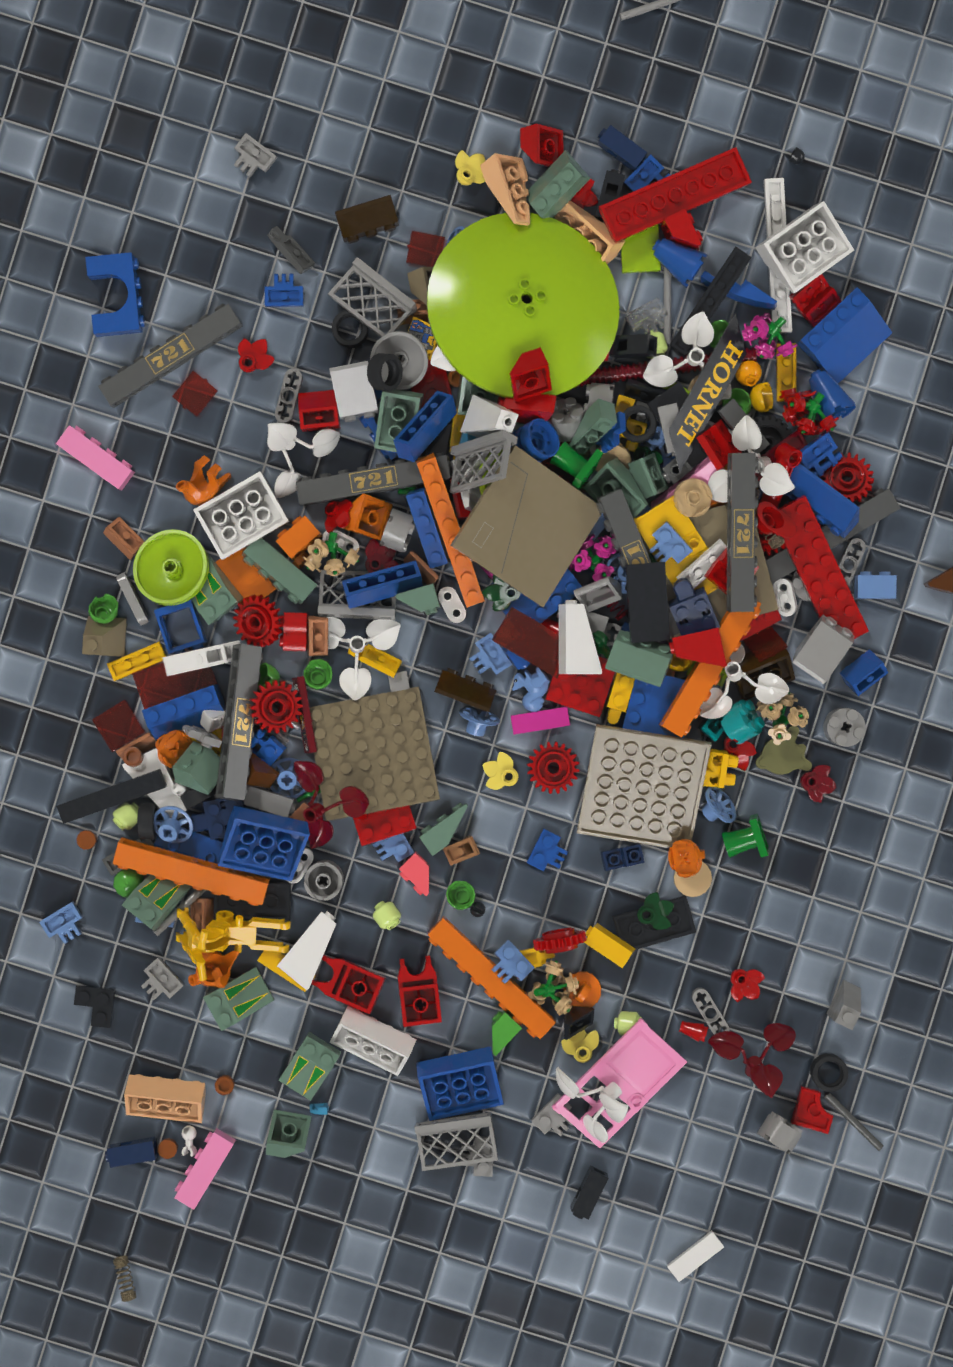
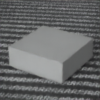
[388,671,410,692]

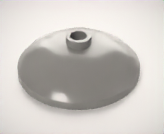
[370,331,428,390]

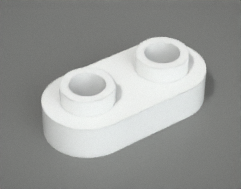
[322,529,359,553]
[773,578,798,617]
[438,587,466,623]
[286,847,314,883]

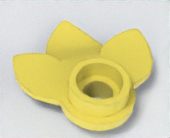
[455,150,485,186]
[482,752,518,790]
[561,1030,599,1063]

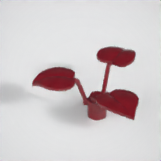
[294,761,369,849]
[708,1023,796,1098]

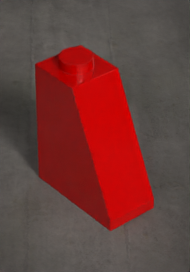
[497,394,557,424]
[669,628,727,667]

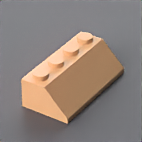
[124,1074,206,1123]

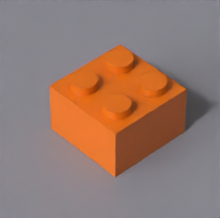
[276,516,323,560]

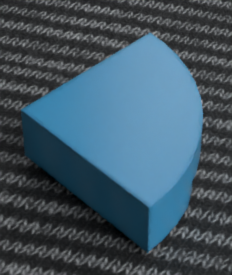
[309,1103,329,1115]

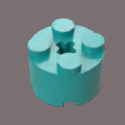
[721,700,765,745]

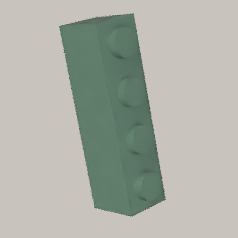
[242,538,317,605]

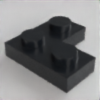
[74,985,115,1028]

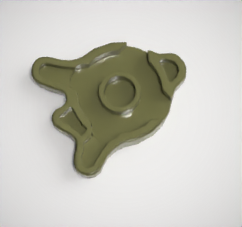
[755,725,812,775]

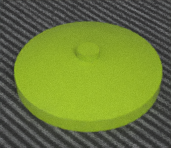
[133,529,209,606]

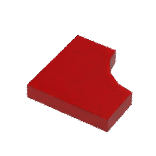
[791,1086,834,1134]

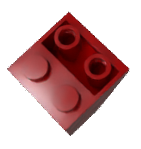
[661,209,703,250]
[298,390,341,432]

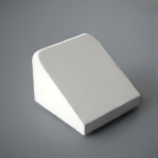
[200,710,225,732]

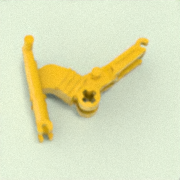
[176,908,291,981]

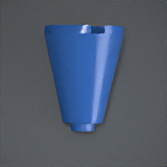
[652,238,708,288]
[809,370,856,422]

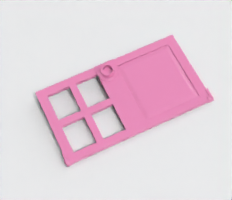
[551,1018,687,1148]

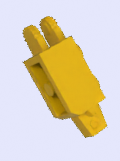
[606,672,635,724]

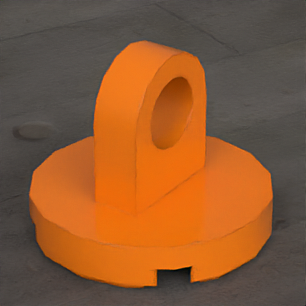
[155,730,193,768]
[668,839,706,878]
[563,971,601,1007]

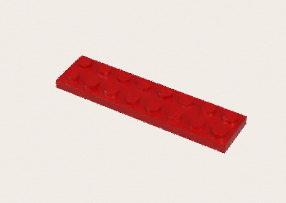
[598,147,752,243]
[779,495,869,639]

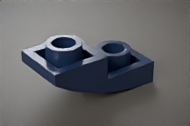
[600,844,645,871]

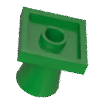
[550,441,603,490]
[722,813,769,858]

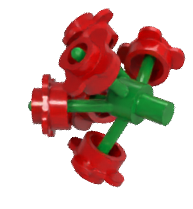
[782,392,839,436]

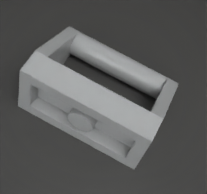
[573,576,622,613]

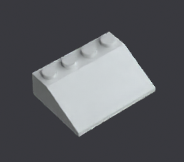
[755,201,854,294]
[193,472,289,560]

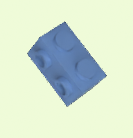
[854,571,897,599]

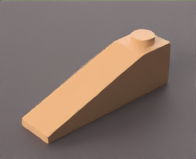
[480,153,530,226]
[555,201,625,265]

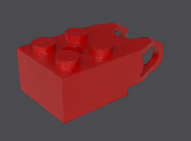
[311,955,386,1014]
[397,955,442,1027]

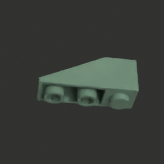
[569,398,617,455]
[419,802,468,856]

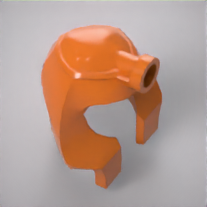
[176,455,231,506]
[188,951,239,988]

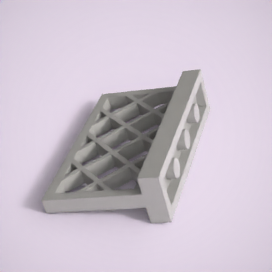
[328,257,417,337]
[450,430,518,494]
[318,570,396,620]
[415,1112,498,1171]

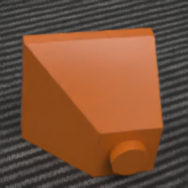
[342,494,393,541]

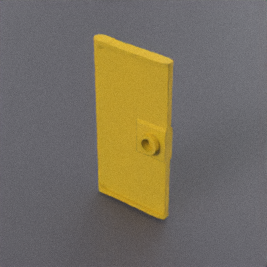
[634,495,718,595]

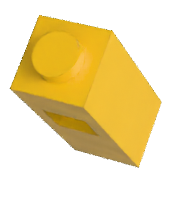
[584,923,635,968]

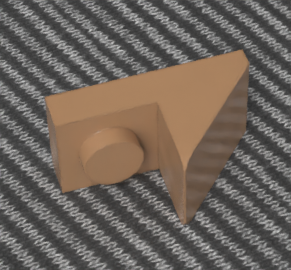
[443,835,480,866]

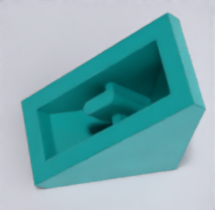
[698,717,724,741]

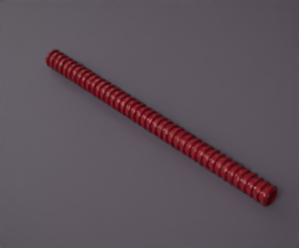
[575,347,757,388]

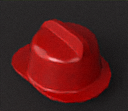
[755,501,797,538]

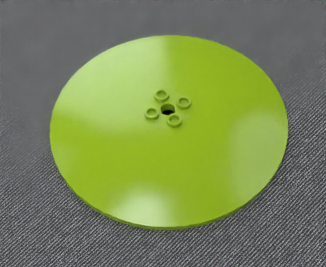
[427,213,619,398]

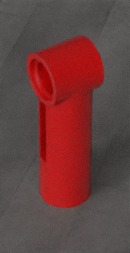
[759,443,802,508]

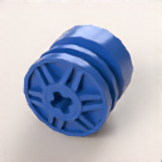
[510,418,560,463]

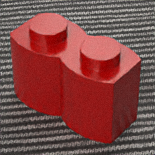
[279,612,308,651]

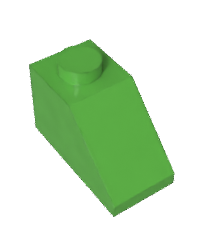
[492,1011,522,1056]

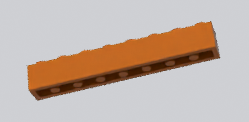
[416,453,485,607]
[659,601,761,738]
[113,837,270,906]
[428,916,556,1039]

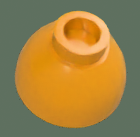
[735,361,762,386]

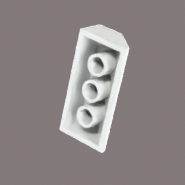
[329,1006,416,1076]

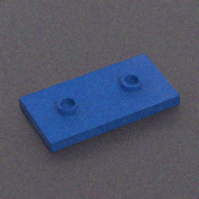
[154,829,223,864]

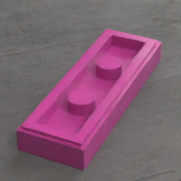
[510,706,570,735]

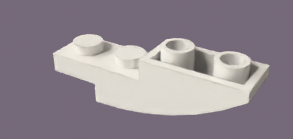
[162,640,240,676]

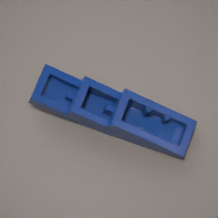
[700,271,777,310]

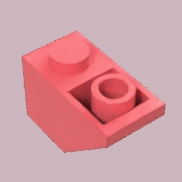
[399,851,429,896]

